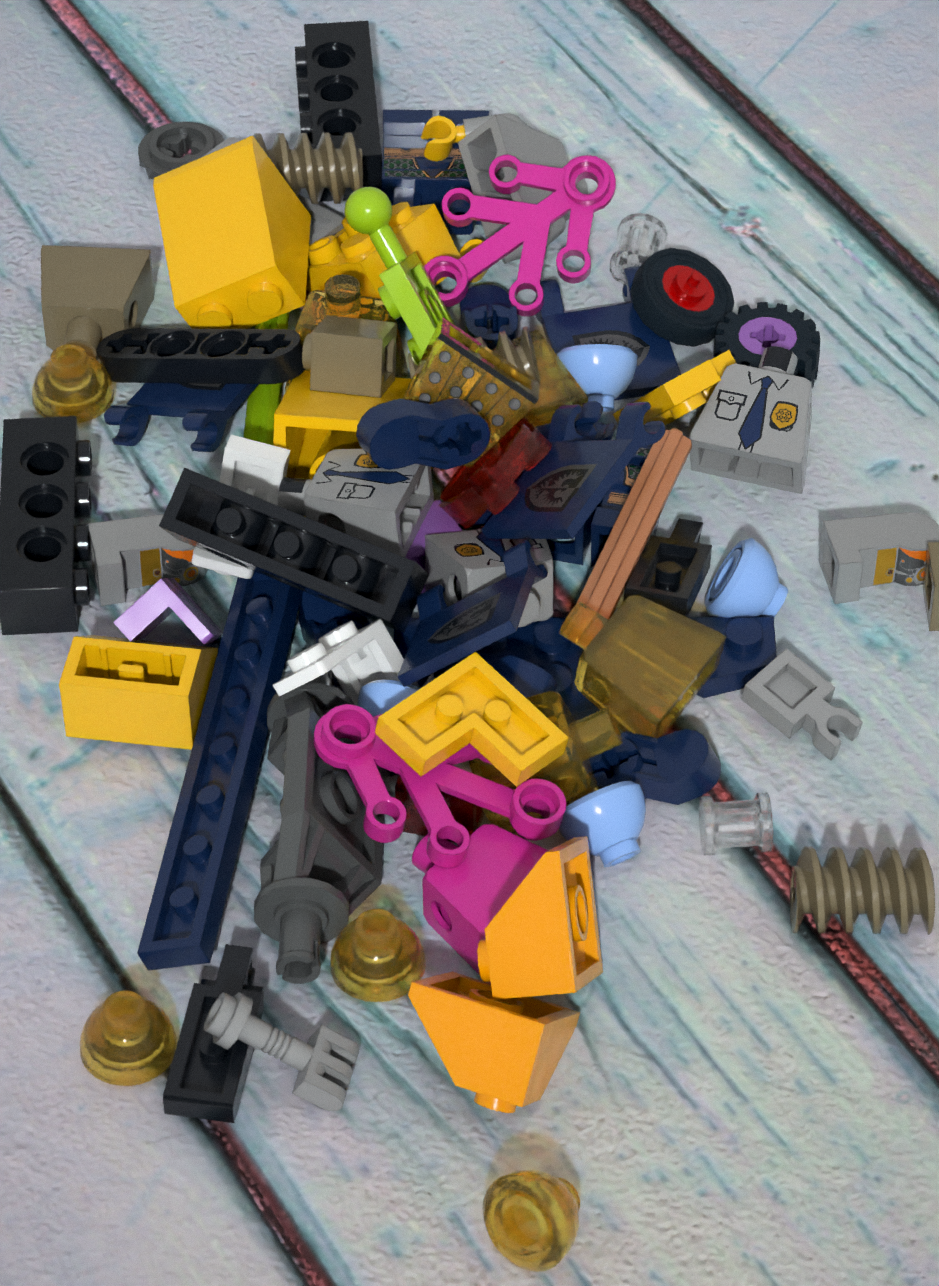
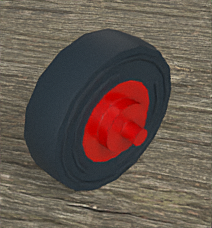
[630,248,735,347]

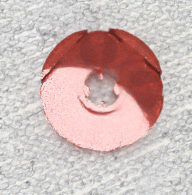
[439,415,552,529]

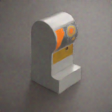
[819,512,939,604]
[88,514,208,606]

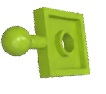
[345,187,466,368]

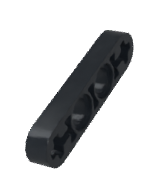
[97,328,306,384]

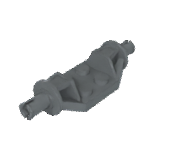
[254,670,385,984]

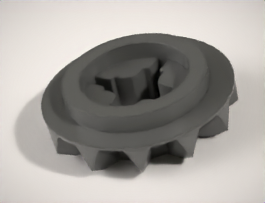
[138,122,224,179]

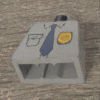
[689,346,812,494]
[278,449,434,557]
[425,529,553,627]

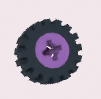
[713,302,820,388]

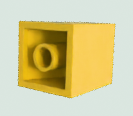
[153,135,311,329]
[273,370,415,517]

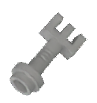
[204,992,359,1111]

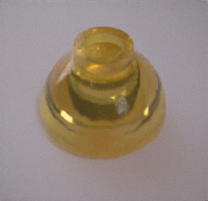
[32,344,114,424]
[330,909,426,1002]
[80,991,178,1086]
[482,1170,580,1272]

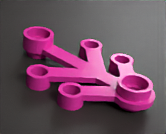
[424,155,616,317]
[313,704,566,868]

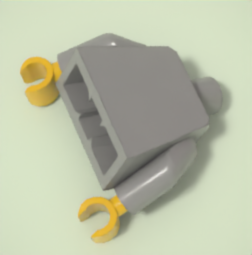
[421,113,588,283]

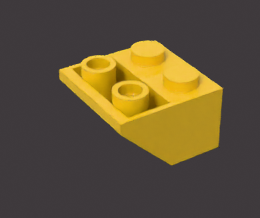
[306,202,461,322]
[59,635,218,750]

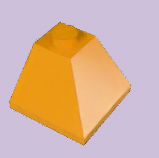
[477,836,603,1000]
[408,971,580,1113]

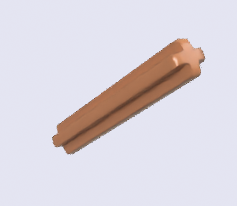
[566,428,692,644]

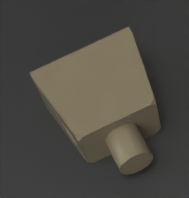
[41,245,155,366]

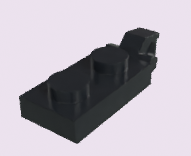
[622,518,712,624]
[163,944,264,1123]

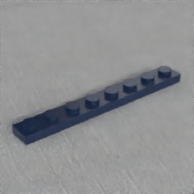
[137,571,303,971]

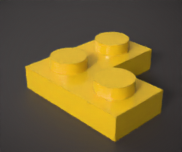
[613,350,736,426]
[375,652,569,787]

